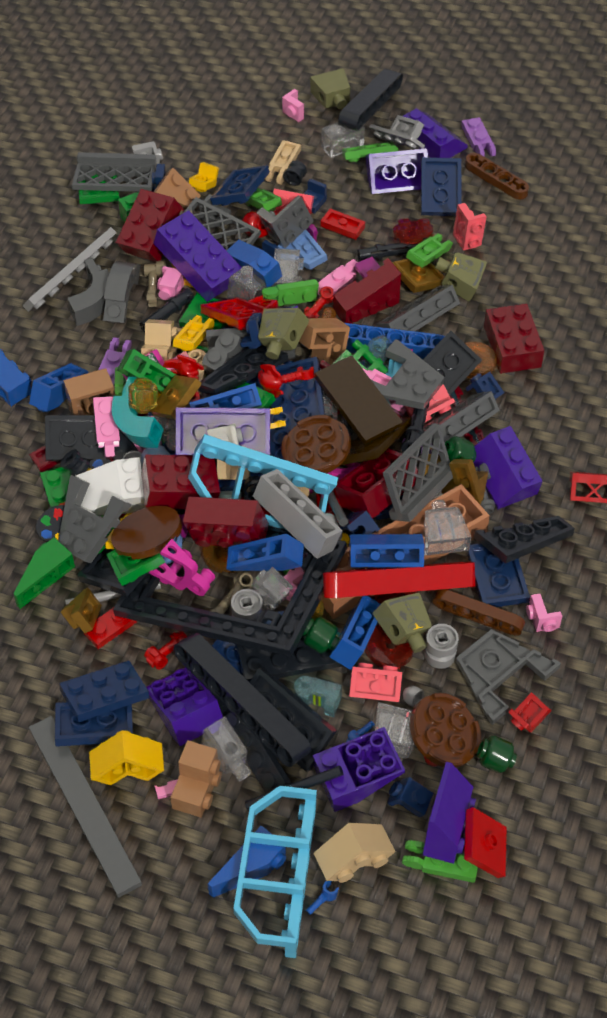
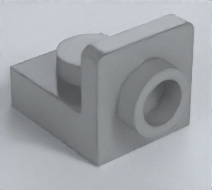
[132,141,163,164]
[207,424,243,445]

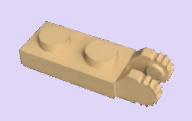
[265,140,301,185]

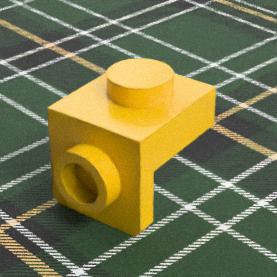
[189,162,219,192]

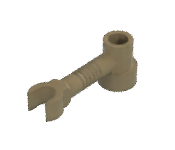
[144,260,166,307]
[210,572,253,614]

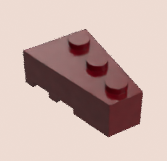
[333,258,401,324]

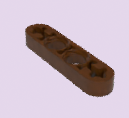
[465,153,529,200]
[433,589,525,636]

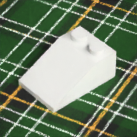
[76,457,146,516]

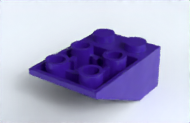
[146,668,225,746]
[313,727,405,812]

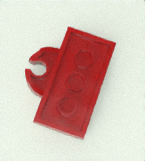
[200,295,279,330]

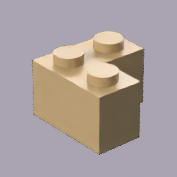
[141,319,178,361]
[314,823,396,883]

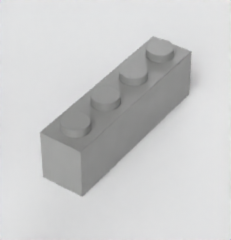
[253,469,343,559]

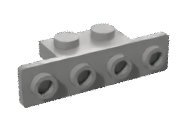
[369,115,425,149]

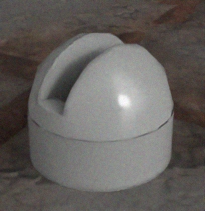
[403,686,424,708]

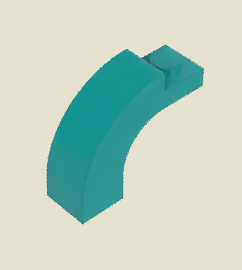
[112,377,164,448]

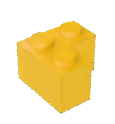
[89,730,164,785]

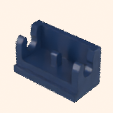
[338,511,380,538]

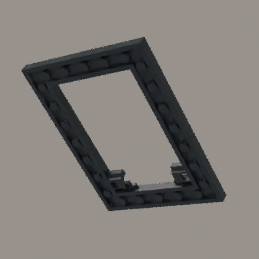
[113,509,347,657]

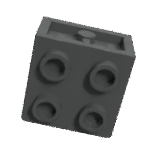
[256,195,314,248]

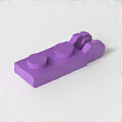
[461,117,496,156]
[98,337,132,390]

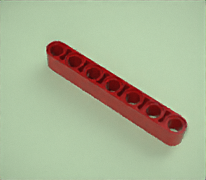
[323,562,476,598]

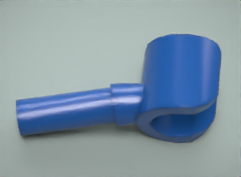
[346,721,375,742]
[306,881,339,915]

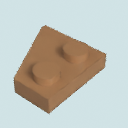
[154,168,201,210]

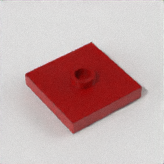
[464,807,507,878]

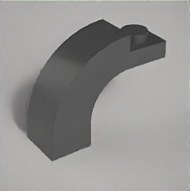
[67,258,109,326]
[103,261,141,324]

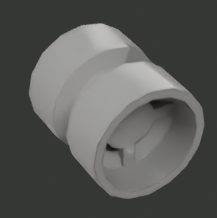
[231,589,263,621]
[424,624,459,669]

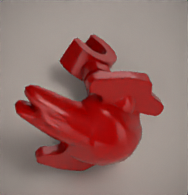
[163,355,204,402]
[258,364,314,398]

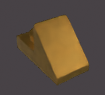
[449,459,488,504]
[61,587,102,633]

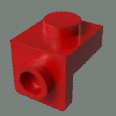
[508,692,552,732]

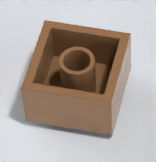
[63,368,115,415]

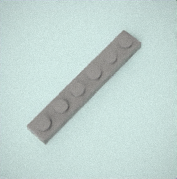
[23,227,116,312]

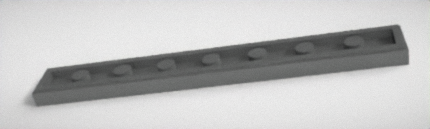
[29,716,142,898]

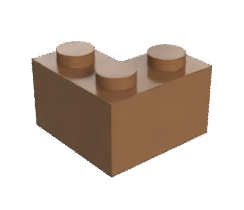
[299,318,350,365]
[170,740,222,818]

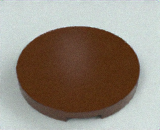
[281,415,351,474]
[111,506,182,559]
[409,693,481,767]

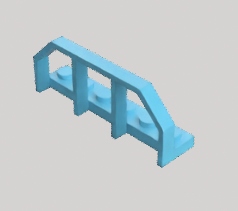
[188,434,338,530]
[233,786,317,958]

